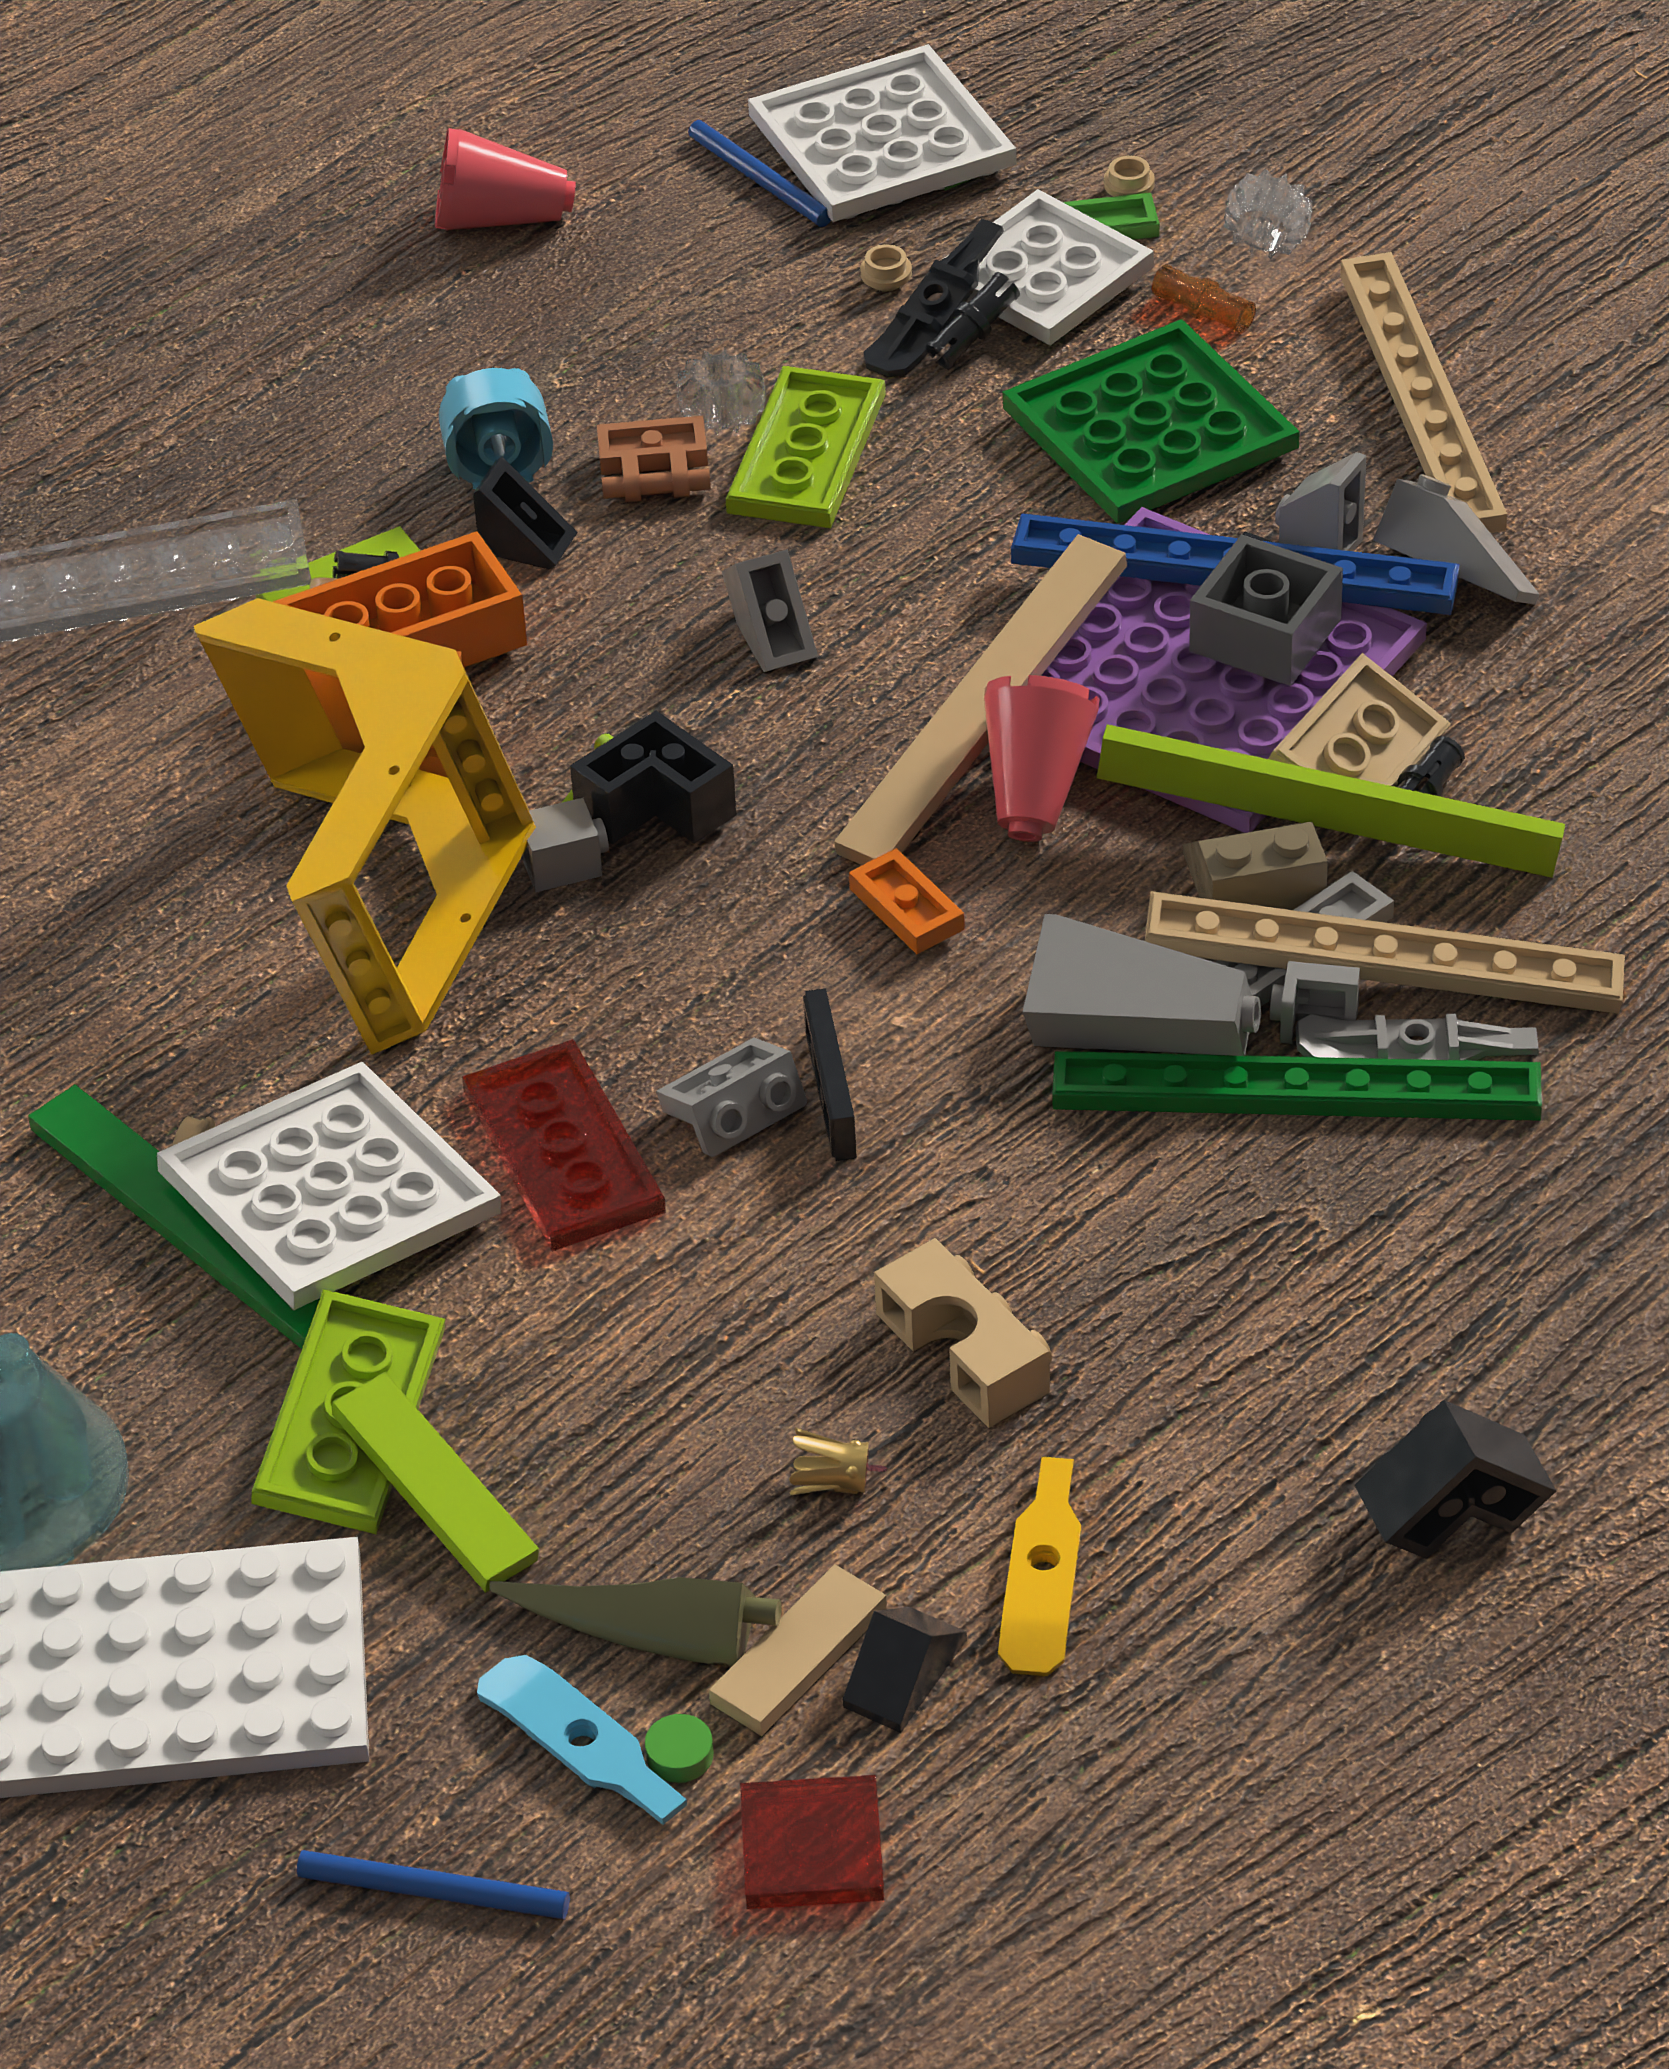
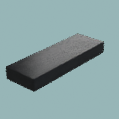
[803,988,857,1161]

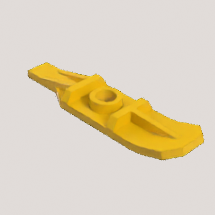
[998,1457,1081,1676]

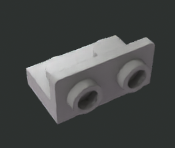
[656,1037,807,1157]

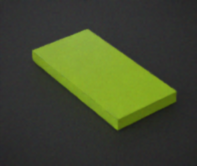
[726,366,886,529]
[251,1289,445,1534]

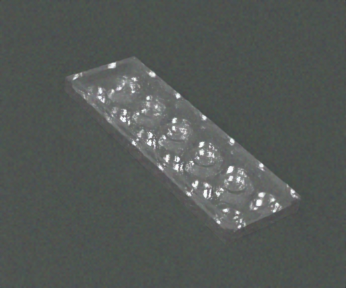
[0,499,311,642]

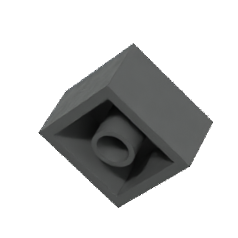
[1189,534,1343,686]

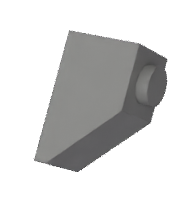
[1275,452,1366,551]
[722,549,818,672]

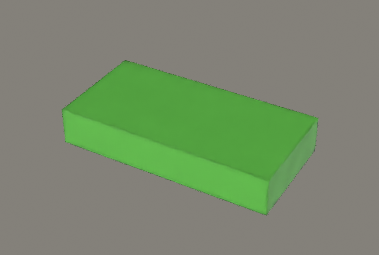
[1063,193,1160,240]

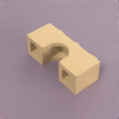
[874,1238,1052,1428]

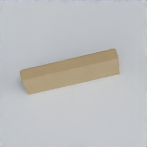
[709,1564,887,1736]

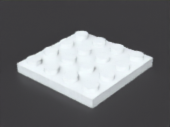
[748,44,1017,222]
[157,1062,501,1310]

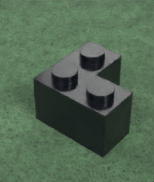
[570,710,737,844]
[1354,1400,1557,1559]

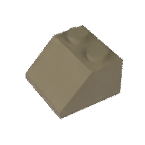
[1183,822,1328,910]

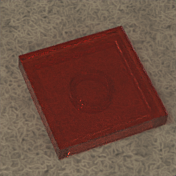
[740,1775,884,1909]

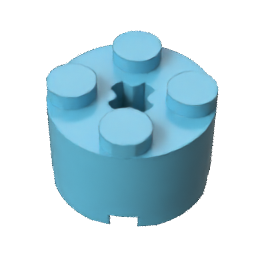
[439,368,553,489]

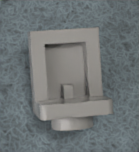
[1270,961,1360,1044]

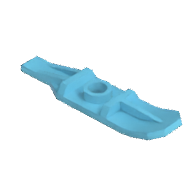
[477,1655,687,1825]

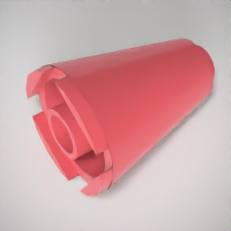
[435,128,576,230]
[984,675,1100,842]

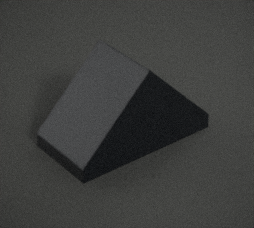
[473,457,578,570]
[842,1607,967,1733]

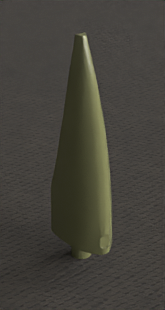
[490,1577,782,1667]

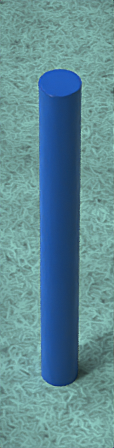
[688,120,831,227]
[297,1850,570,1919]

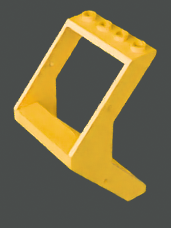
[194,598,536,1055]

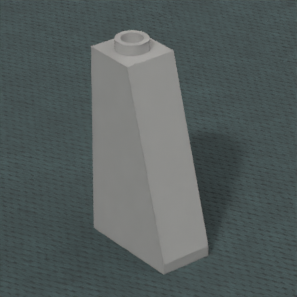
[1023,914,1261,1056]

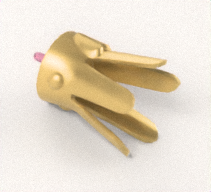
[789,1428,887,1495]

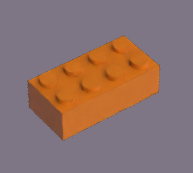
[273,531,528,667]

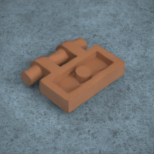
[597,415,711,502]

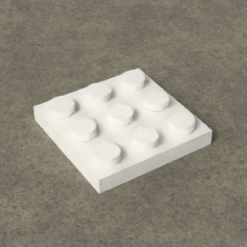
[943,189,1154,345]

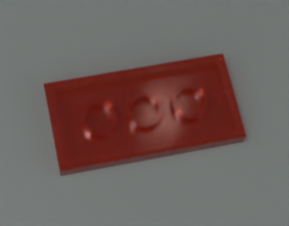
[462,1039,666,1252]

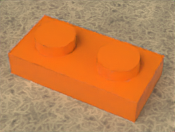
[849,848,965,954]

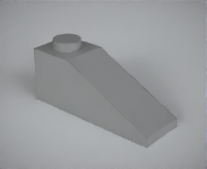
[1373,474,1540,605]

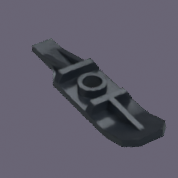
[863,218,1004,377]

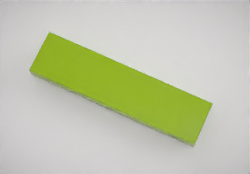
[332,1372,539,1593]

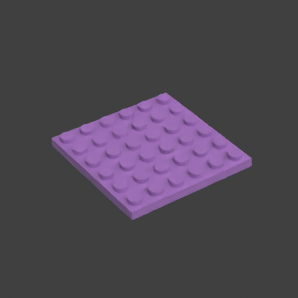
[1041,507,1427,833]

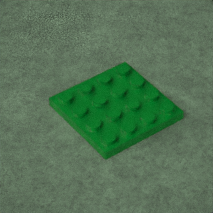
[1002,319,1300,524]

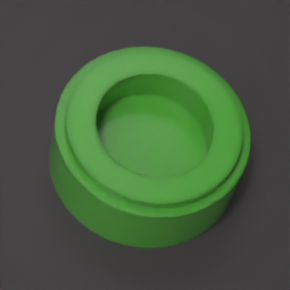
[645,1714,714,1783]

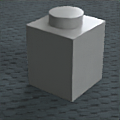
[522,798,609,892]

